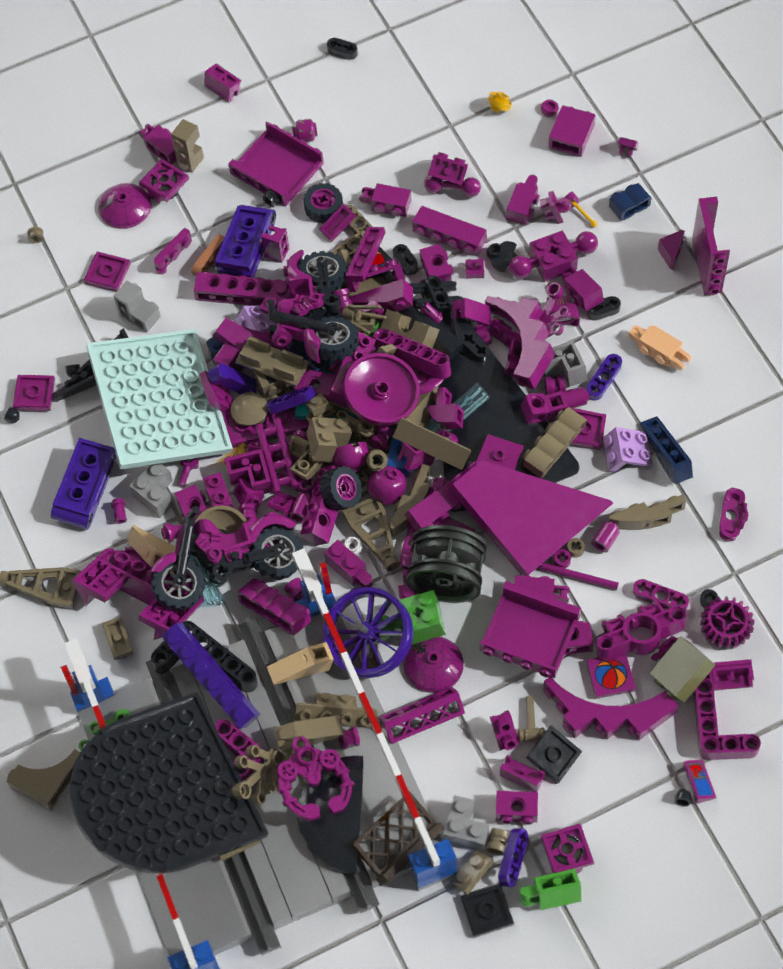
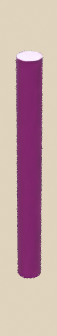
[541,563,619,590]

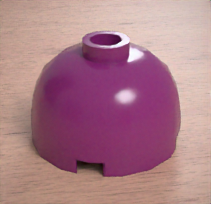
[332,442,369,473]
[367,466,407,505]

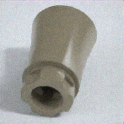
[363,448,388,474]

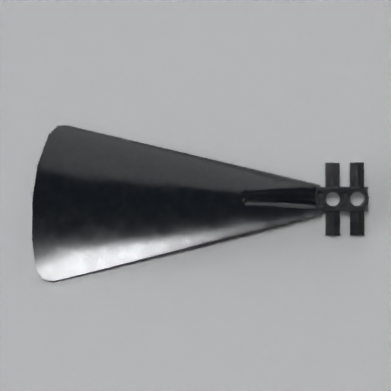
[410,275,579,512]

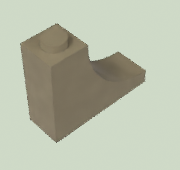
[6,749,80,811]

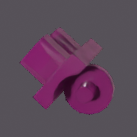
[540,191,572,224]
[489,710,519,751]

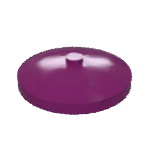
[343,353,420,426]

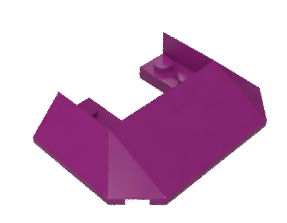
[72,547,204,640]

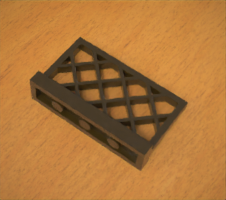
[351,791,445,885]

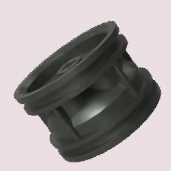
[406,525,487,603]

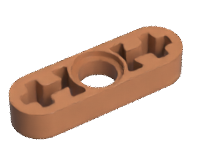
[191,234,225,276]

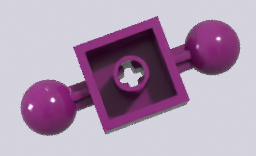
[509,230,598,282]

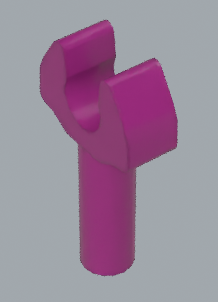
[177,458,199,487]

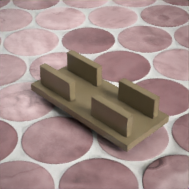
[235,336,310,387]

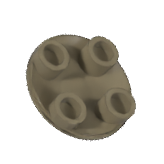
[231,392,268,426]

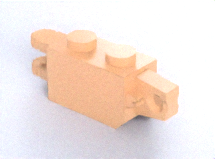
[629,325,691,370]

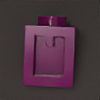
[234,478,264,507]

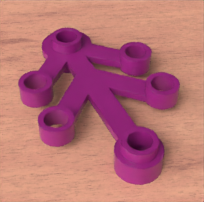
[535,282,571,339]

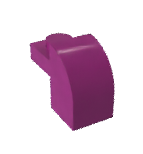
[429,387,464,429]

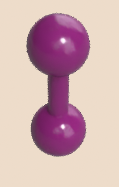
[424,175,481,197]

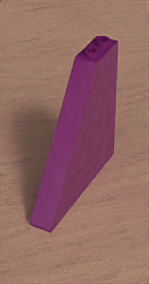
[449,460,613,576]

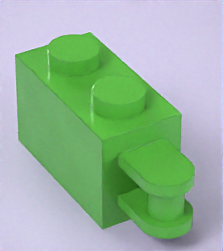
[520,869,581,910]

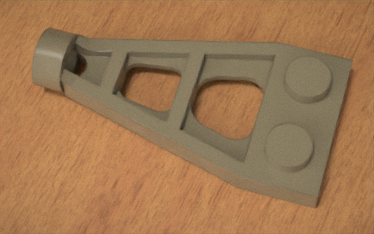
[342,497,400,571]
[0,567,81,609]

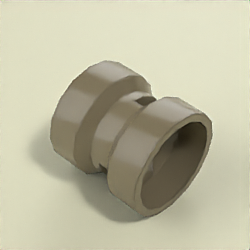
[485,828,510,856]

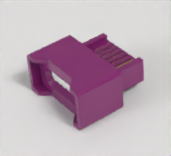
[546,294,580,329]

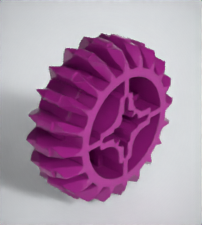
[700,596,755,650]

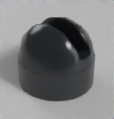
[65,364,80,378]
[4,407,20,423]
[674,789,692,807]

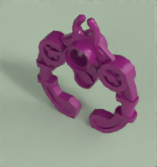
[277,736,355,821]

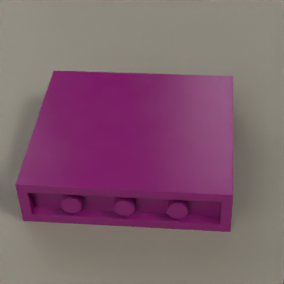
[228,121,324,206]
[692,196,730,295]
[479,581,581,678]

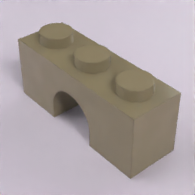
[171,119,204,173]
[380,309,440,349]

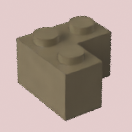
[306,417,352,462]

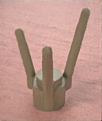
[342,304,386,335]

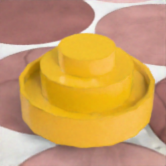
[487,91,512,113]

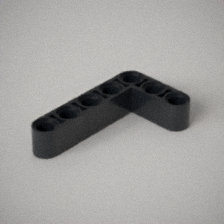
[151,621,258,692]

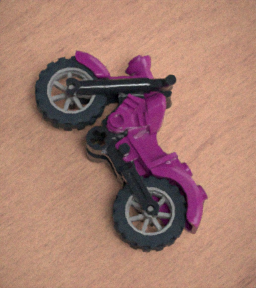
[267,249,359,363]
[148,506,304,611]

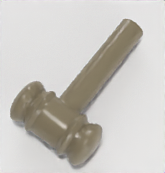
[517,696,545,742]

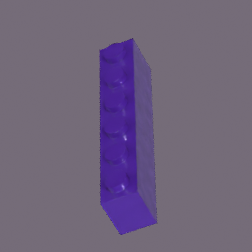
[161,623,261,729]

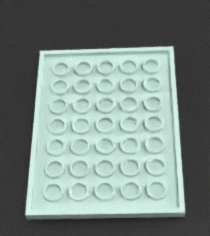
[87,329,233,469]

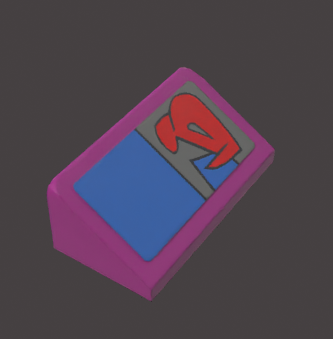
[683,760,716,804]

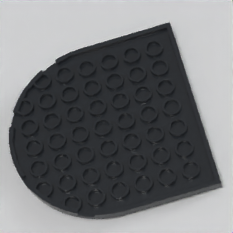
[70,692,269,874]

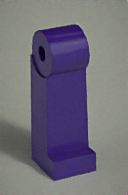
[208,363,257,395]

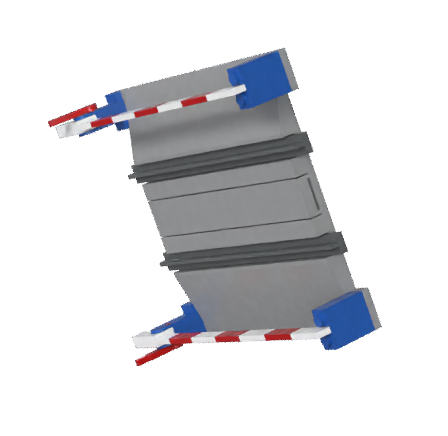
[61,549,457,969]

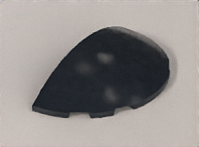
[297,755,363,875]

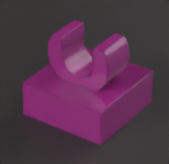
[618,137,638,157]
[465,258,484,279]
[473,324,492,345]

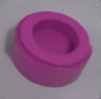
[541,100,559,117]

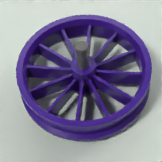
[323,587,413,678]

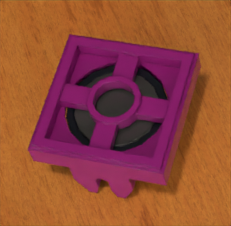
[139,159,189,204]
[540,823,594,874]

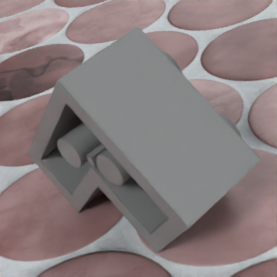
[113,281,161,332]
[544,341,587,386]
[129,463,173,518]
[444,795,490,852]

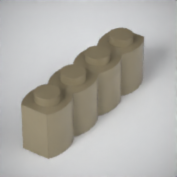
[522,407,587,479]

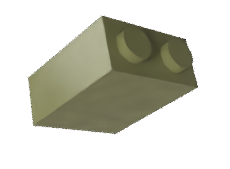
[650,636,716,702]

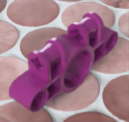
[597,600,687,661]

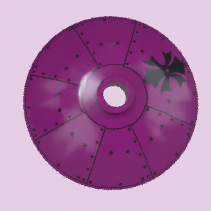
[98,183,151,229]
[404,637,464,693]

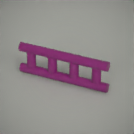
[255,418,299,494]

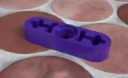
[587,354,622,401]
[266,385,316,415]
[498,828,528,887]

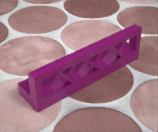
[345,227,386,292]
[379,687,465,744]

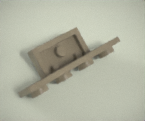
[294,693,378,728]

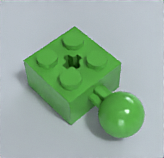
[372,590,446,644]

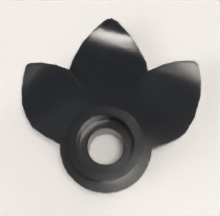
[486,241,518,272]

